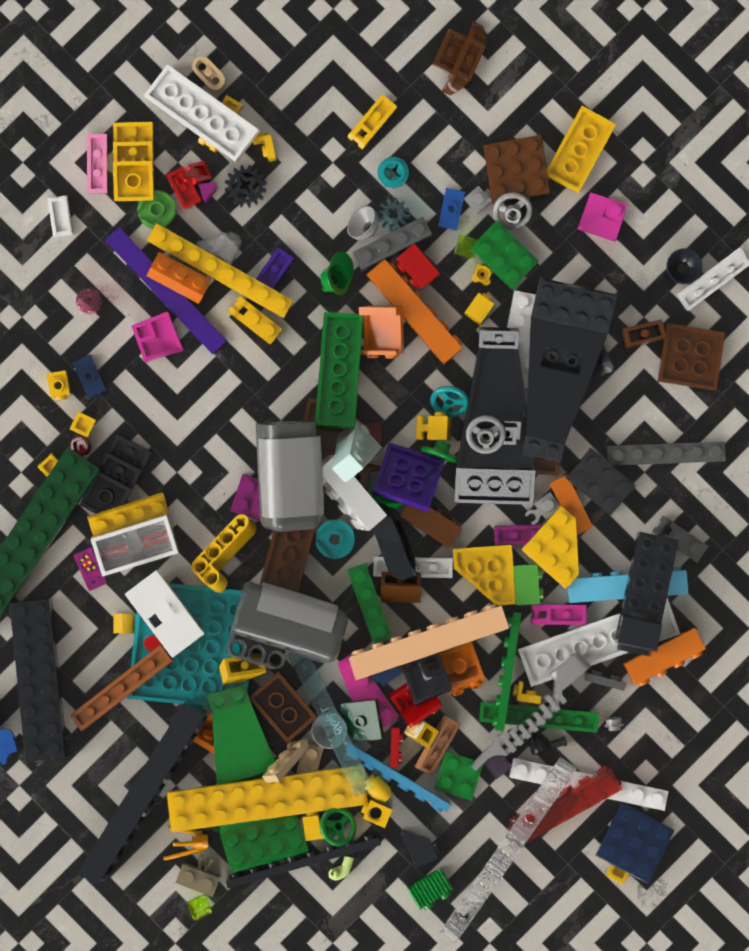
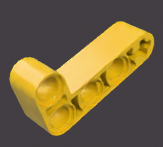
[191,514,257,593]

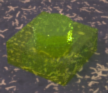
[454,235,477,259]
[187,894,212,921]

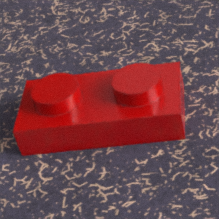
[166,166,202,210]
[390,727,403,768]

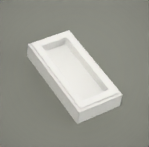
[47,195,73,238]

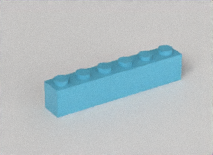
[567,567,688,603]

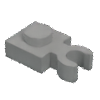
[525,492,561,525]

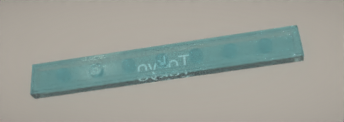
[288,653,374,797]

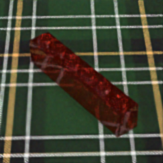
[507,765,623,847]

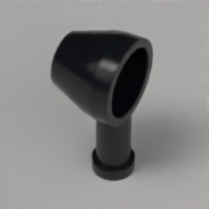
[530,735,567,756]

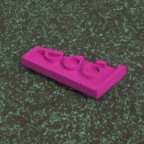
[338,654,399,728]

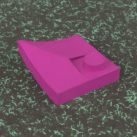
[578,192,628,242]
[131,311,184,363]

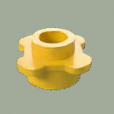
[472,264,493,286]

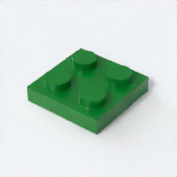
[434,751,484,801]

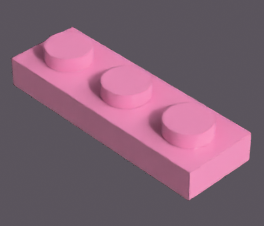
[87,134,108,194]

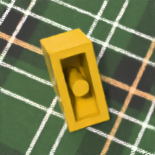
[219,653,266,685]

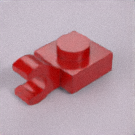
[175,161,212,185]

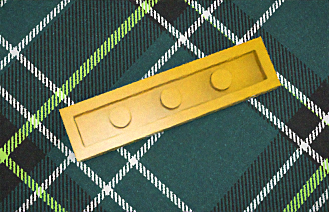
[87,493,169,537]

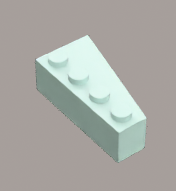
[332,420,382,482]

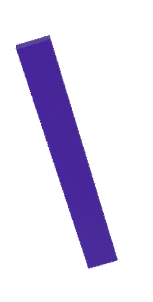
[105,227,227,355]

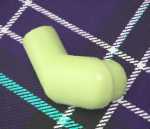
[329,855,354,880]

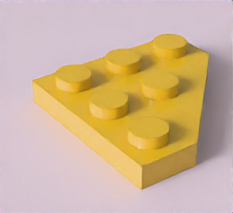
[522,506,579,590]
[453,545,516,605]

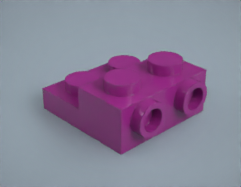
[230,474,260,521]

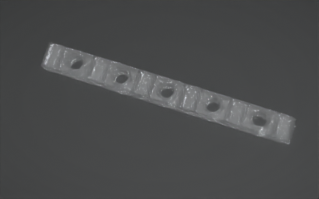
[440,757,577,943]

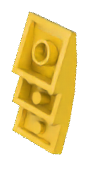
[113,122,154,201]

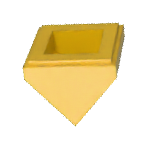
[114,613,134,633]

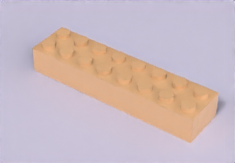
[348,604,509,680]

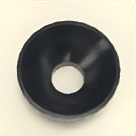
[666,248,702,284]

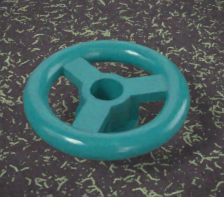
[430,386,469,417]

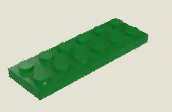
[315,312,363,429]

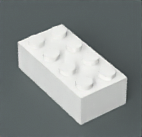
[322,455,387,531]

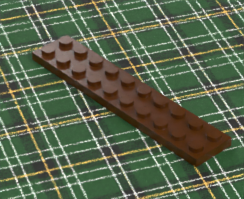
[260,398,342,593]

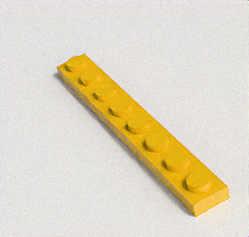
[147,223,294,318]

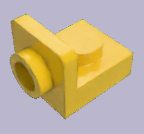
[253,133,277,162]
[513,681,541,704]

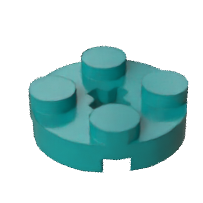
[316,520,355,559]

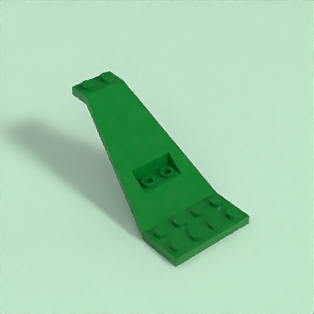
[207,685,308,873]

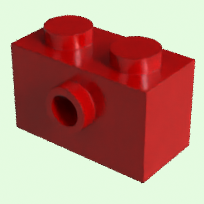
[396,244,440,291]

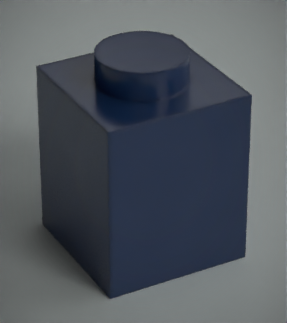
[371,666,402,686]

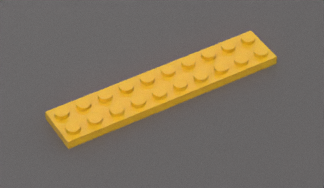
[167,764,368,832]

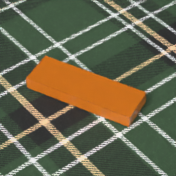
[549,475,593,535]

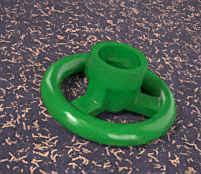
[421,440,457,463]
[320,808,356,846]

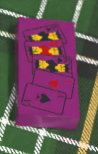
[73,547,107,591]

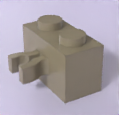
[175,854,221,897]

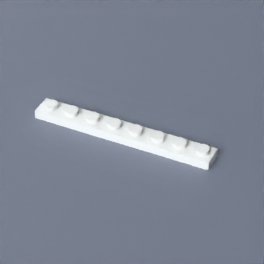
[509,758,669,811]

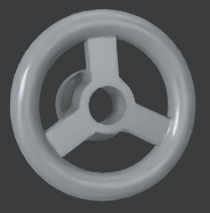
[493,192,532,229]
[466,416,506,454]

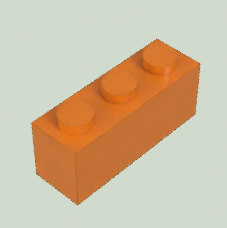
[147,252,211,304]

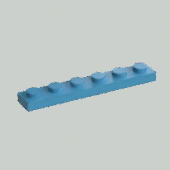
[345,742,451,812]

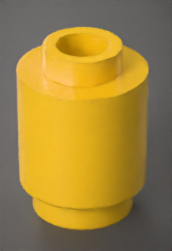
[364,775,393,804]

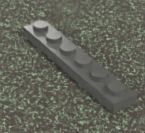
[606,442,726,466]

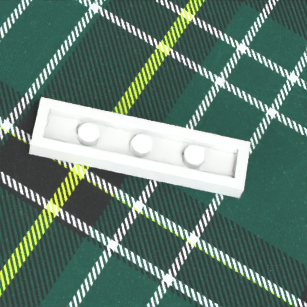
[677,248,749,311]
[373,557,453,578]

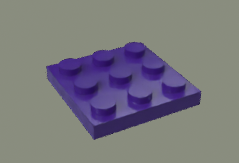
[372,442,445,512]

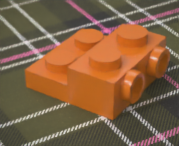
[439,642,486,696]

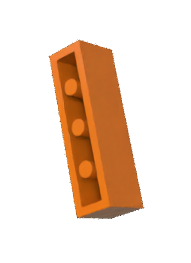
[623,627,706,686]

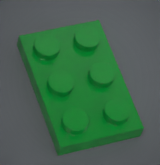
[470,220,539,290]

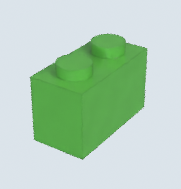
[513,564,543,605]

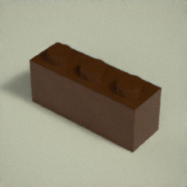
[400,505,462,548]

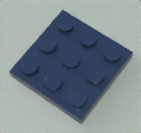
[595,802,675,884]

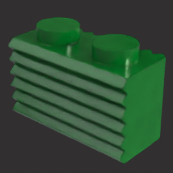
[407,867,453,910]

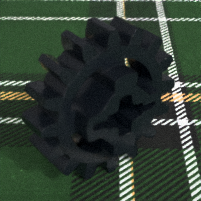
[225,165,267,208]

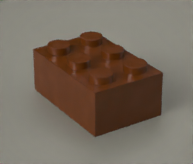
[249,671,318,743]

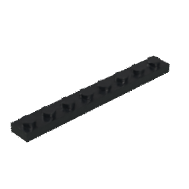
[226,834,381,889]

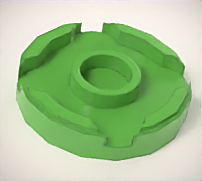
[137,190,177,229]

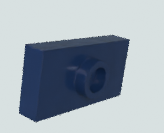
[72,355,107,399]

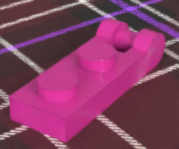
[531,604,586,625]

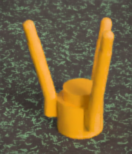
[164,825,208,860]

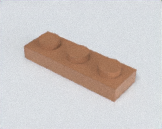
[414,715,461,776]

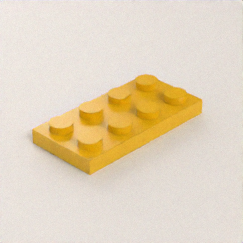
[547,106,616,193]

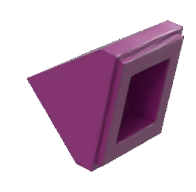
[199,183,218,203]

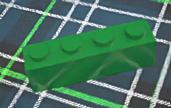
[347,563,392,644]

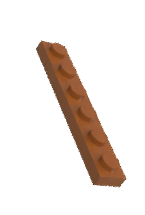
[70,645,174,731]

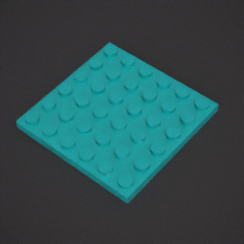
[128,580,252,707]

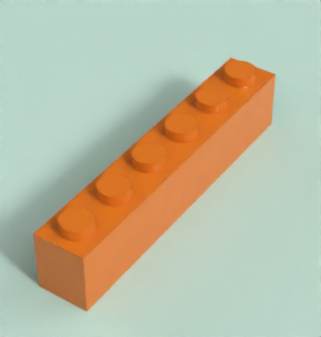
[367,259,462,365]

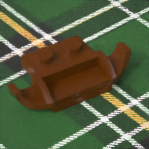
[432,21,486,95]

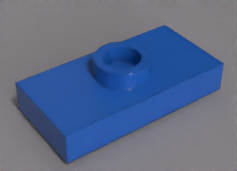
[438,188,465,231]

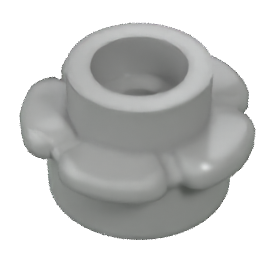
[604,717,624,731]

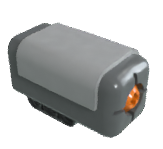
[256,421,324,532]
[227,582,348,669]

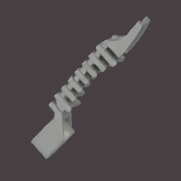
[471,651,591,770]

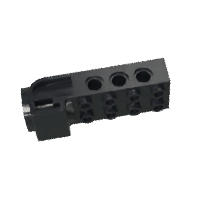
[615,532,679,657]

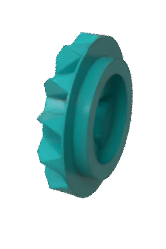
[377,157,409,189]

